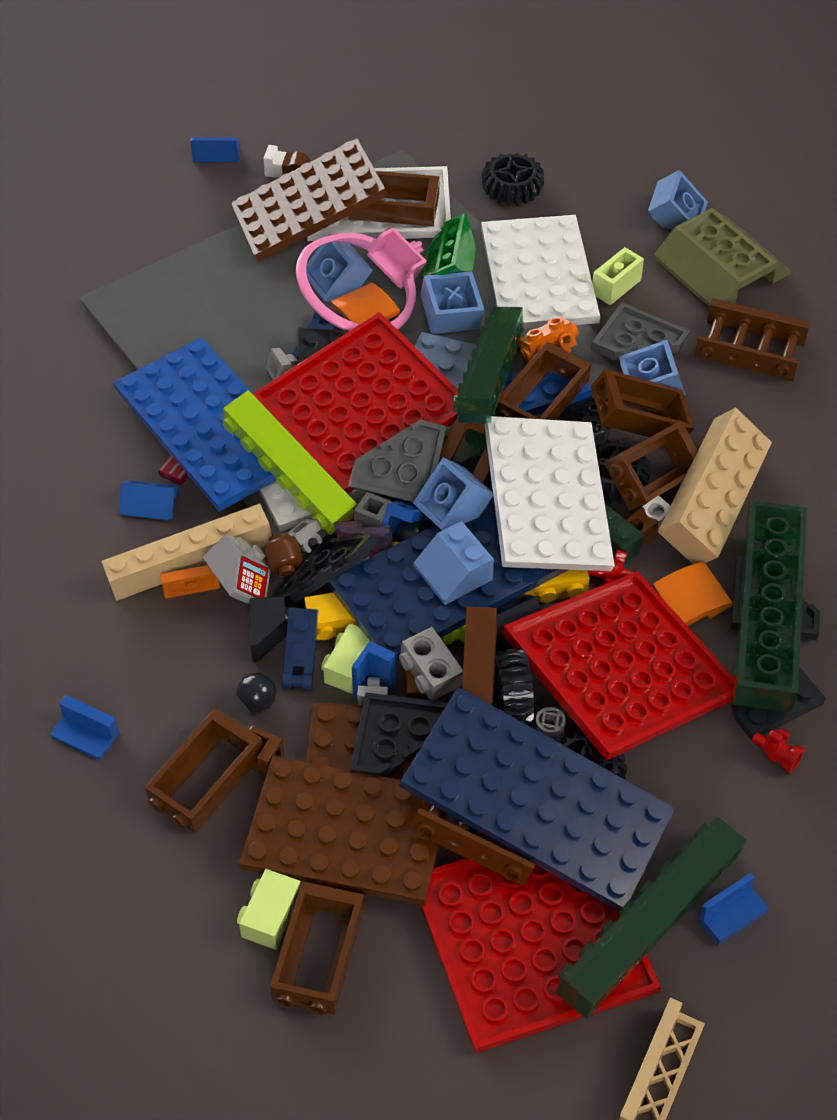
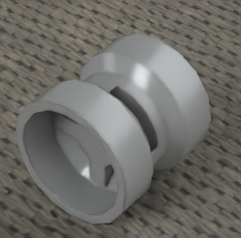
[535,707,565,743]

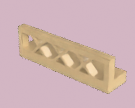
[619,998,705,1120]

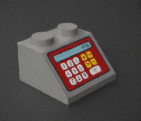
[203,534,270,605]

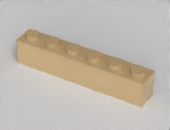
[102,504,272,601]

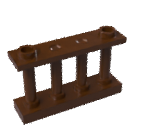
[695,298,811,381]
[410,805,535,886]

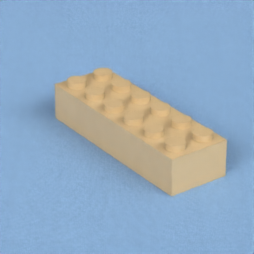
[658,408,772,564]

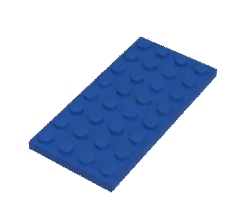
[113,337,276,512]

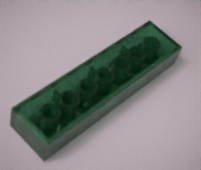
[732,500,807,713]

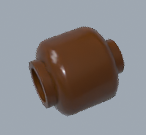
[263,533,302,576]

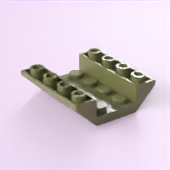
[654,208,791,306]

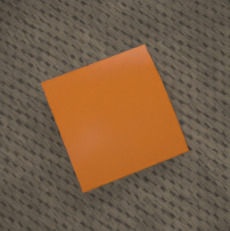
[330,282,401,324]
[653,561,733,627]

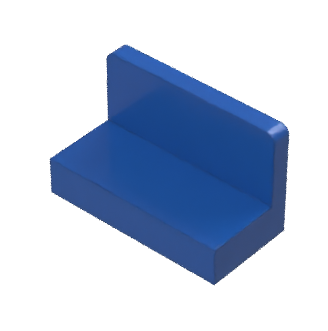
[190,138,240,162]
[119,480,180,520]
[379,501,428,536]
[352,641,396,700]
[50,695,120,760]
[698,873,769,946]

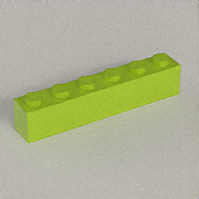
[222,390,357,535]

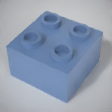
[420,271,484,334]

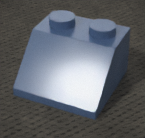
[648,170,708,230]
[306,234,373,302]
[619,340,686,395]
[413,457,493,531]
[413,521,494,605]

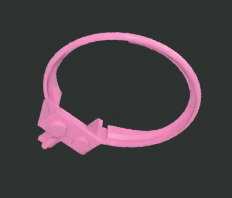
[296,227,427,332]

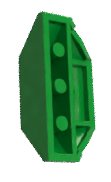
[419,213,476,281]

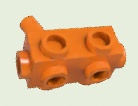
[514,317,579,363]

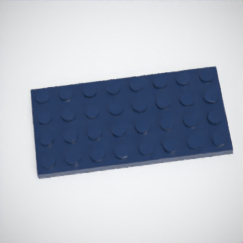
[328,496,568,662]
[399,687,675,913]

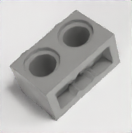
[399,627,463,701]

